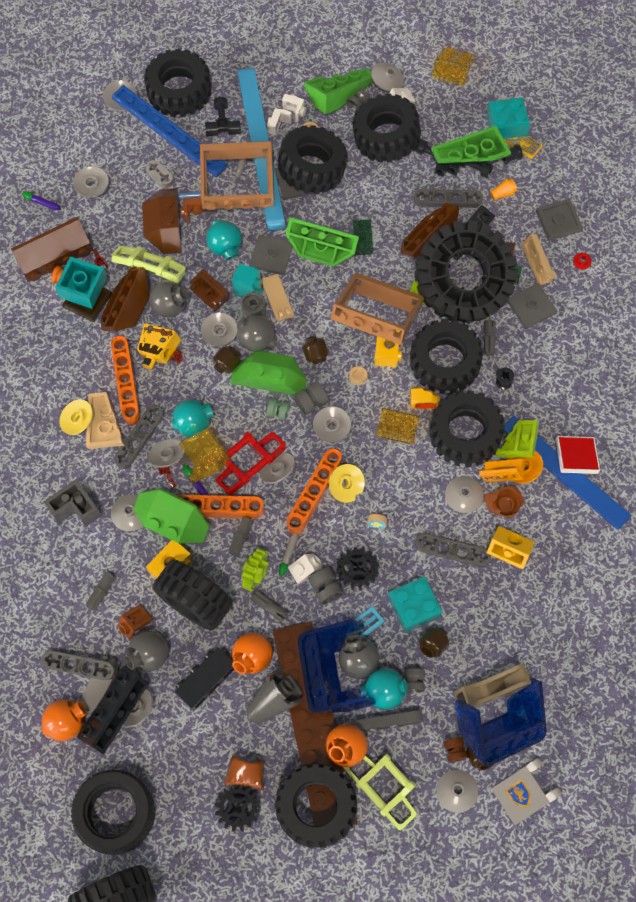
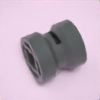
[347,88,370,112]
[405,668,425,693]

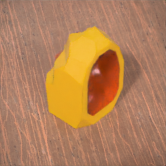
[410,387,441,409]

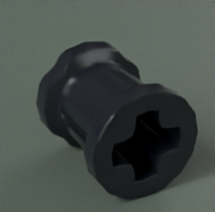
[501,144,523,164]
[496,368,514,390]

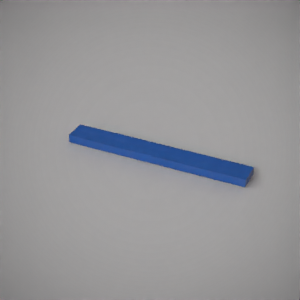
[112,85,228,178]
[504,415,632,530]

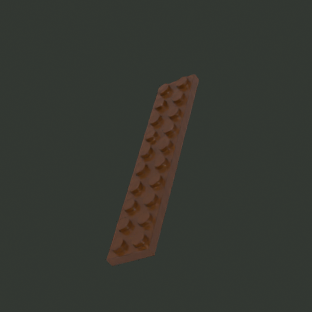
[272,622,358,826]

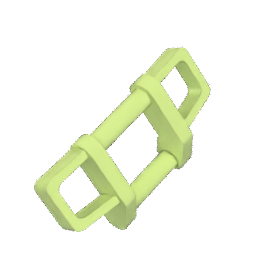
[111,246,186,283]
[344,754,416,830]

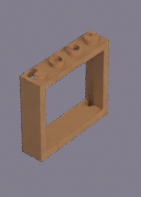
[200,141,274,210]
[331,272,424,345]

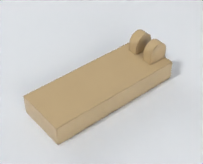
[521,234,557,285]
[262,274,294,323]

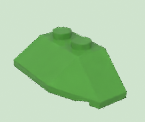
[285,217,360,267]
[230,351,307,395]
[133,488,210,543]

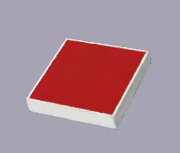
[556,436,600,474]

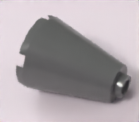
[247,669,303,724]

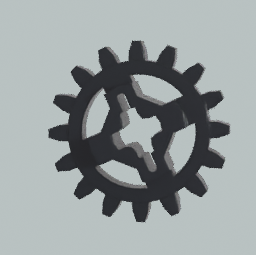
[336,547,379,591]
[215,785,261,832]

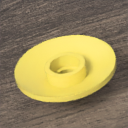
[60,400,93,435]
[329,464,365,503]

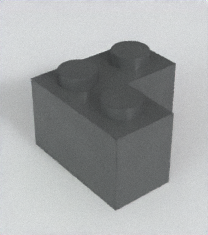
[43,479,101,527]

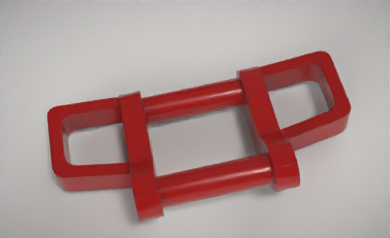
[216,432,286,496]

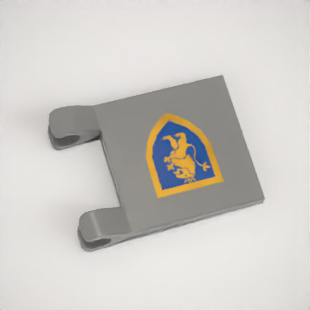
[491,758,562,825]

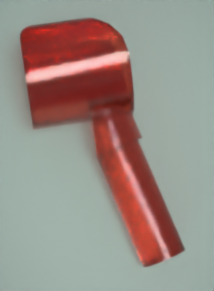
[93,249,108,268]
[170,350,184,364]
[158,466,176,489]

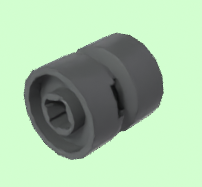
[241,292,266,318]
[293,381,329,416]
[308,567,344,605]

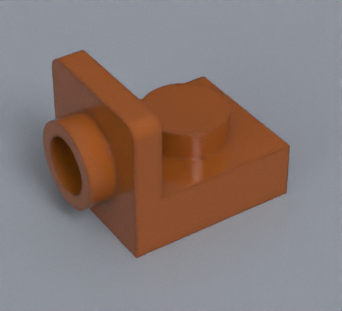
[180,197,206,223]
[118,605,152,640]

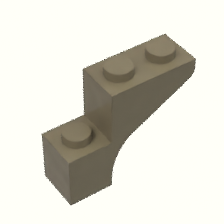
[453,664,531,712]

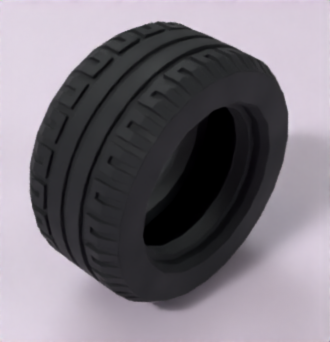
[71,769,155,855]

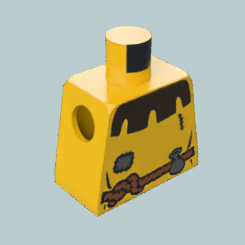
[137,324,181,370]

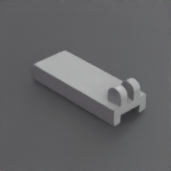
[80,655,121,713]

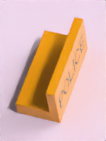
[479,459,525,482]

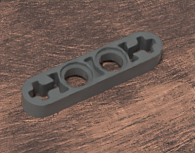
[414,189,483,208]
[114,405,164,469]
[415,533,491,567]
[42,650,118,680]
[343,710,424,732]

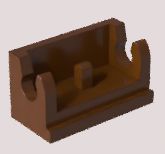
[190,269,229,312]

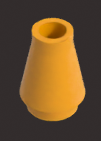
[490,178,518,201]

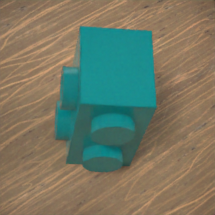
[232,263,263,298]

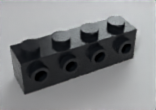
[76,667,149,755]

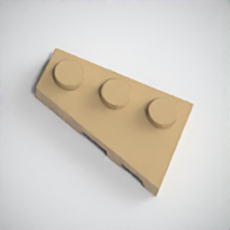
[86,392,125,449]

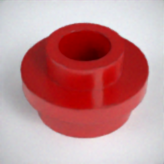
[573,253,592,270]

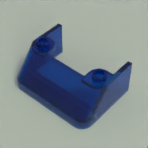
[298,619,376,714]
[455,677,547,766]

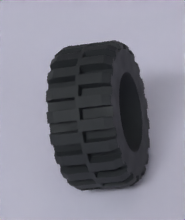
[144,49,212,117]
[352,94,421,163]
[277,125,348,194]
[410,319,483,394]
[430,390,505,467]
[153,560,232,631]
[275,762,358,849]
[68,865,157,902]

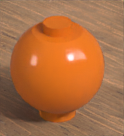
[232,633,273,674]
[41,699,87,741]
[326,724,368,767]

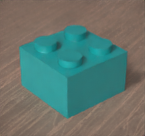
[487,97,530,139]
[55,257,107,309]
[388,576,442,633]

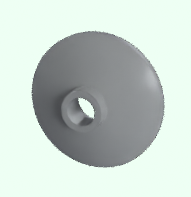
[371,62,404,92]
[103,81,137,112]
[73,166,109,198]
[201,313,237,347]
[313,406,351,442]
[148,439,185,468]
[260,453,295,484]
[445,476,484,513]
[111,495,143,531]
[123,690,153,727]
[436,770,478,813]

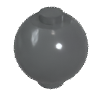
[149,280,189,317]
[237,314,277,352]
[124,631,169,672]
[338,634,379,680]

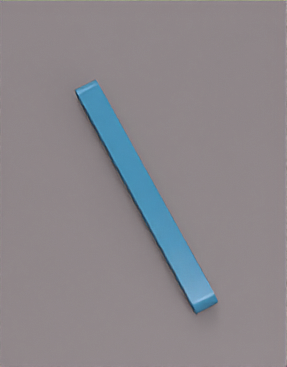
[237,67,286,231]

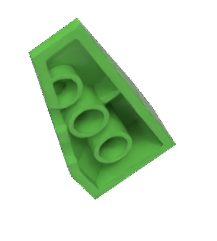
[304,68,373,114]
[431,126,511,163]

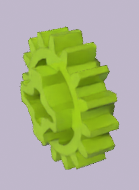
[241,548,269,591]

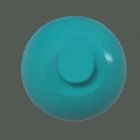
[206,219,242,261]
[171,399,214,437]
[361,668,408,710]

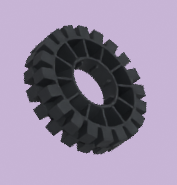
[415,220,518,323]

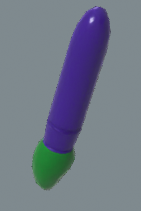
[22,191,61,210]
[183,465,209,495]

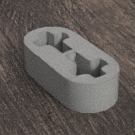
[146,160,174,188]

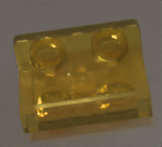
[376,408,419,445]

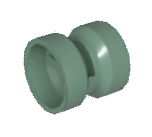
[266,398,290,421]

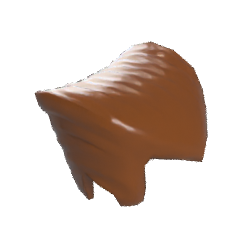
[484,486,524,518]
[224,755,264,791]

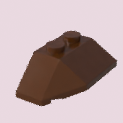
[142,188,181,254]
[400,203,459,258]
[101,267,149,331]

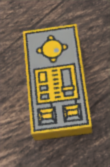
[504,136,542,159]

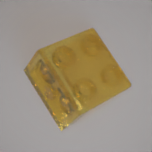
[432,47,476,87]
[179,428,230,484]

